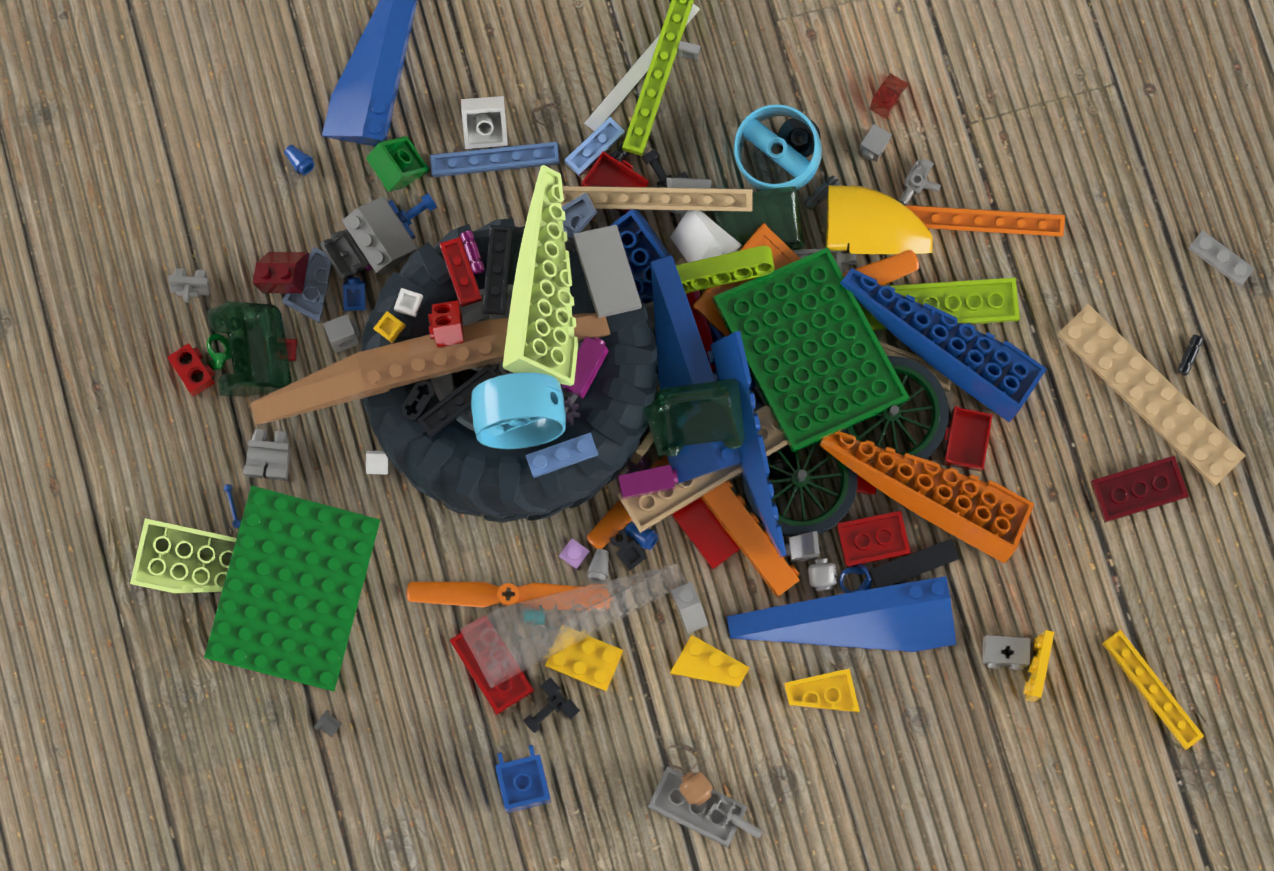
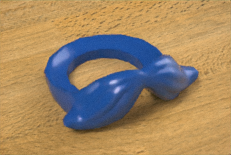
[839,565,872,593]

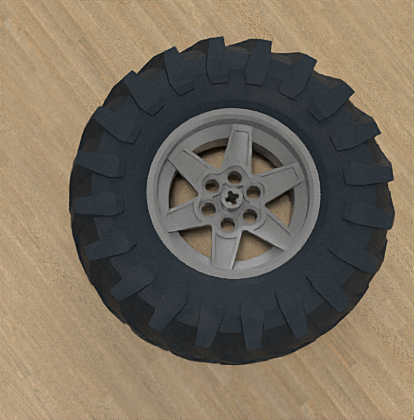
[361,219,658,523]

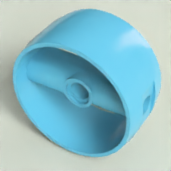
[734,104,822,194]
[471,372,566,449]

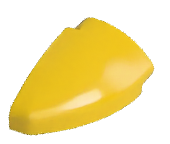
[826,185,933,254]

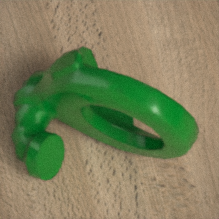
[206,333,234,370]

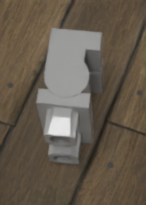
[243,429,291,481]

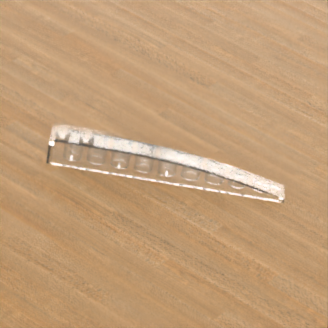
[460,563,687,688]

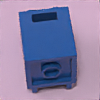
[495,745,551,813]

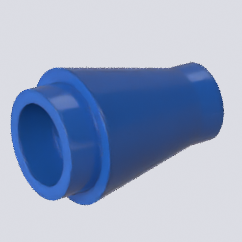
[284,145,315,175]
[625,522,659,550]

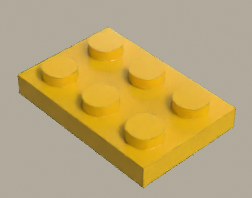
[545,625,623,692]
[1023,630,1054,702]

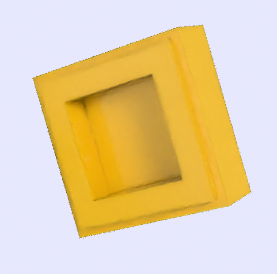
[373,311,406,343]

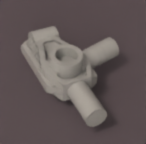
[899,158,941,205]

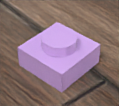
[559,538,590,570]

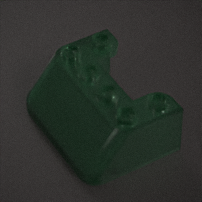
[207,301,292,397]

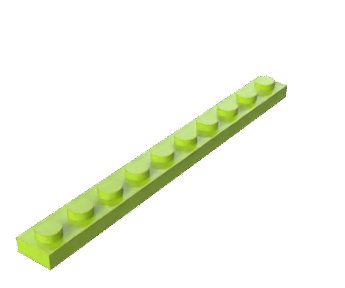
[622,0,694,156]

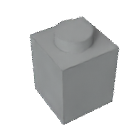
[859,124,892,162]

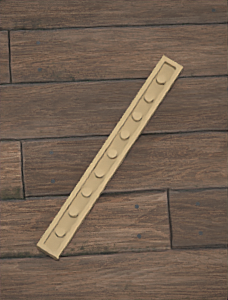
[561,186,753,211]

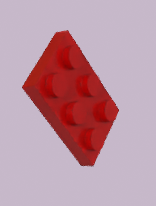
[836,511,911,567]

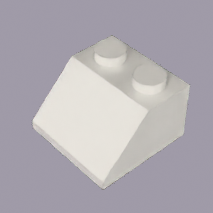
[461,96,508,149]

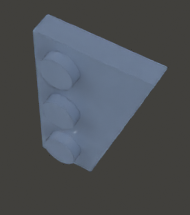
[561,193,597,238]
[282,247,333,323]

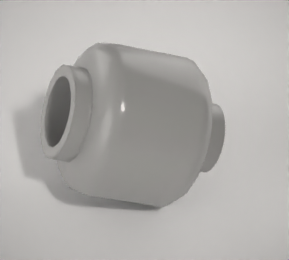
[808,558,838,591]

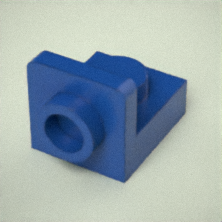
[343,277,366,311]

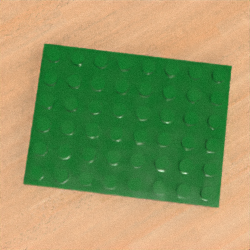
[712,247,909,452]
[204,485,381,692]

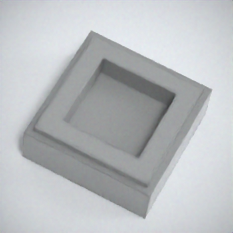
[678,41,701,60]

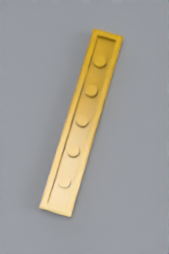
[1102,629,1204,750]

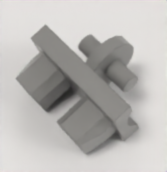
[168,268,210,303]

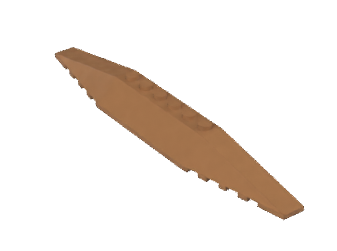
[251,313,610,425]

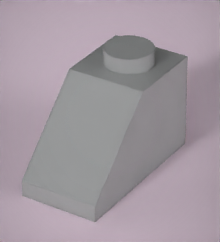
[784,531,820,562]
[671,582,708,634]

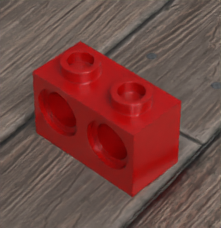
[428,300,464,347]
[167,343,215,397]

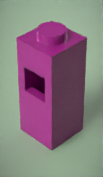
[560,336,609,399]
[618,465,678,500]

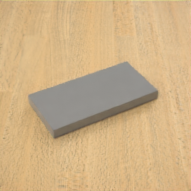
[573,225,642,318]
[647,766,747,848]

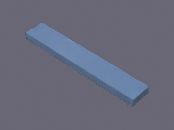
[430,142,560,178]

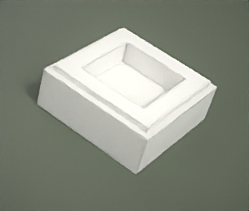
[394,288,423,317]
[366,451,389,474]

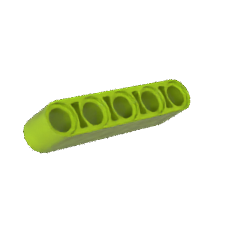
[676,246,774,293]

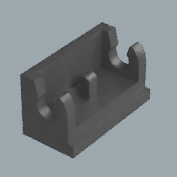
[320,229,369,279]

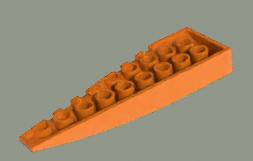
[820,431,1034,564]

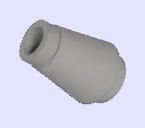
[587,549,609,584]

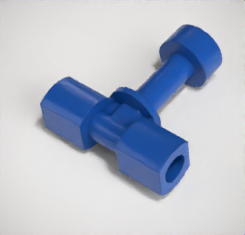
[388,193,437,239]

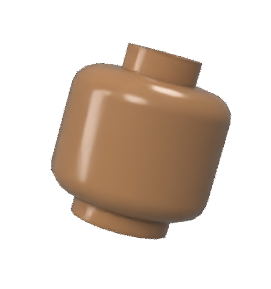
[679,771,712,806]

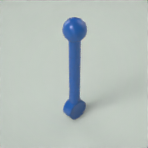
[224,484,241,528]

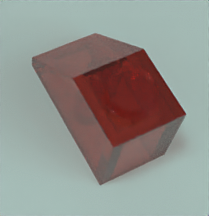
[869,73,909,119]

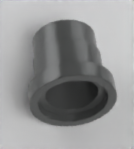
[314,710,341,737]

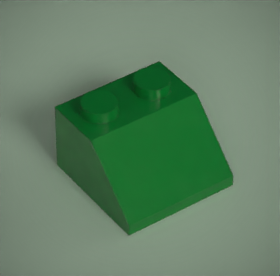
[366,136,430,192]

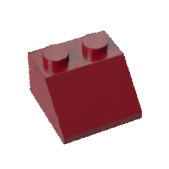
[252,252,310,294]

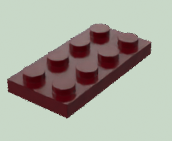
[1091,455,1189,523]

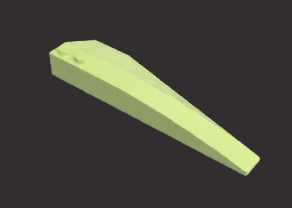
[502,165,578,386]
[130,518,237,593]

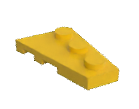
[670,635,750,688]
[784,668,860,713]

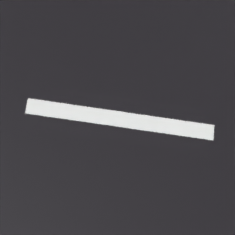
[584,4,700,131]

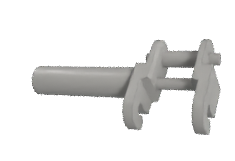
[705,795,763,839]

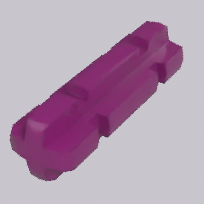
[460,230,485,274]

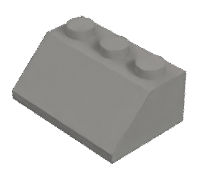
[342,197,419,274]

